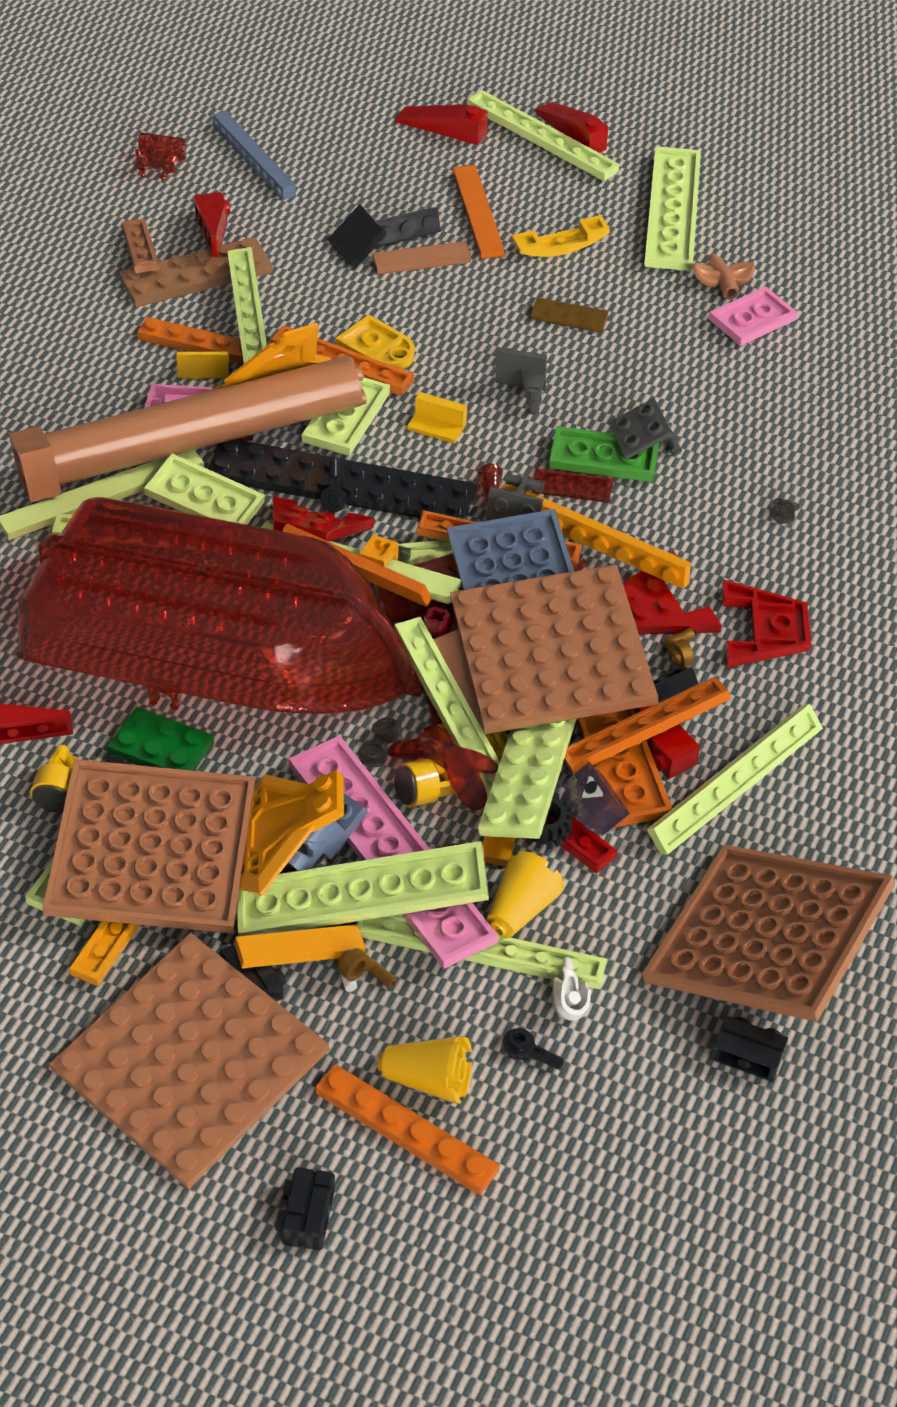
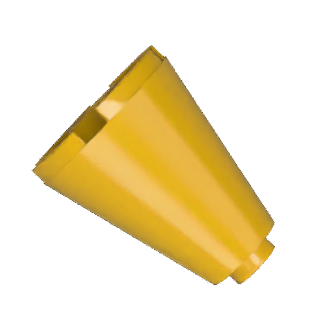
[486,851,564,938]
[378,1036,472,1104]

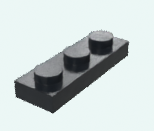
[375,207,441,248]

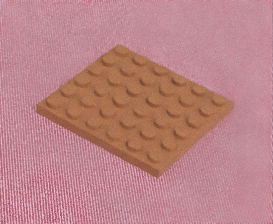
[450,564,658,734]
[43,759,255,934]
[642,844,895,1022]
[49,933,330,1190]

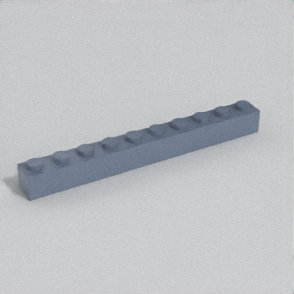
[212,110,296,200]

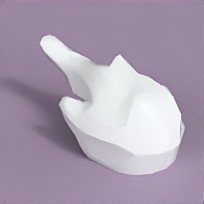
[552,957,591,1021]

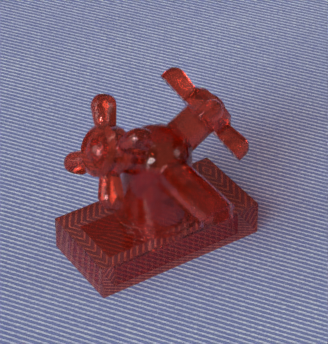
[135,132,187,180]

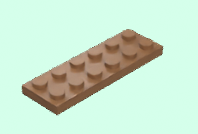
[119,237,273,308]

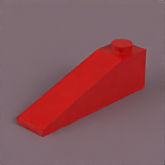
[535,102,609,153]
[396,105,488,145]
[193,192,231,258]
[634,702,700,779]
[0,703,73,744]

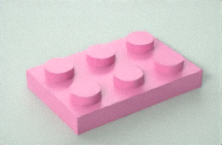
[709,286,798,346]

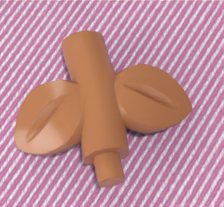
[692,253,755,300]

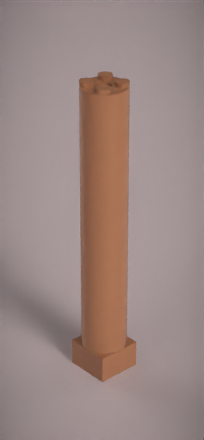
[9,356,367,503]

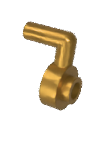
[663,628,695,668]
[338,948,397,989]

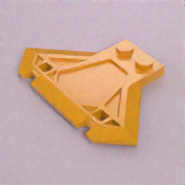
[211,322,331,391]
[239,769,344,896]

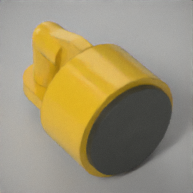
[30,745,78,813]
[394,759,466,808]

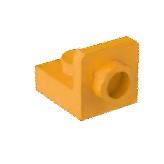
[359,535,399,567]

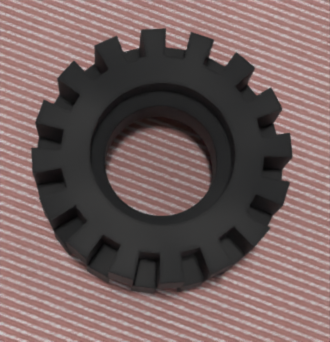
[522,793,573,849]

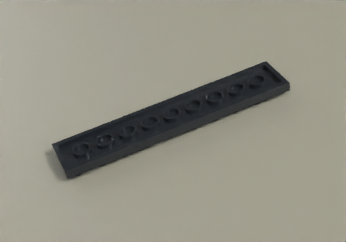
[208,439,476,519]

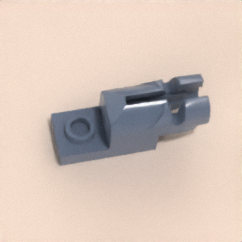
[287,794,368,871]

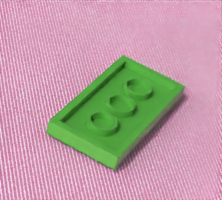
[549,426,659,482]

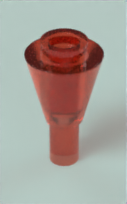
[477,463,503,507]

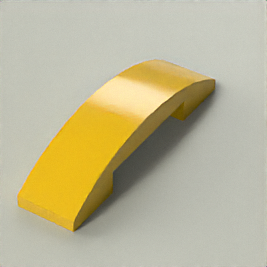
[512,215,610,257]

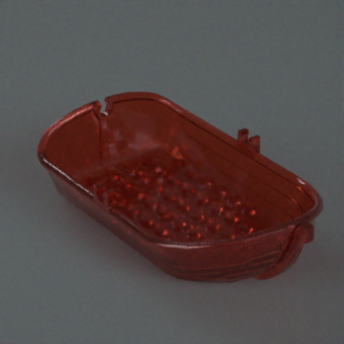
[14,497,424,714]

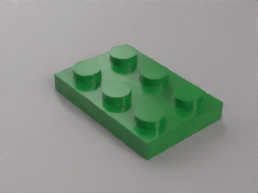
[107,706,214,771]

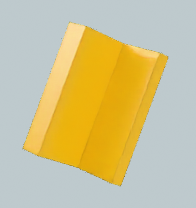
[176,352,230,378]
[407,392,467,444]

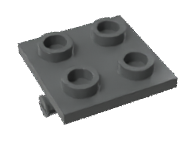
[496,347,547,415]
[608,398,682,460]
[486,473,545,521]

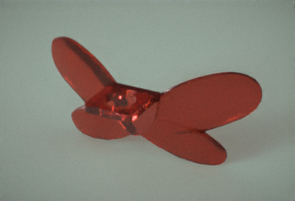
[386,725,498,810]

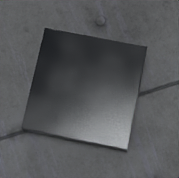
[327,204,388,269]

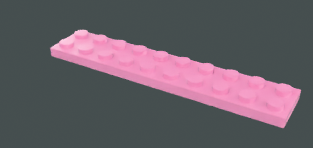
[288,736,498,969]

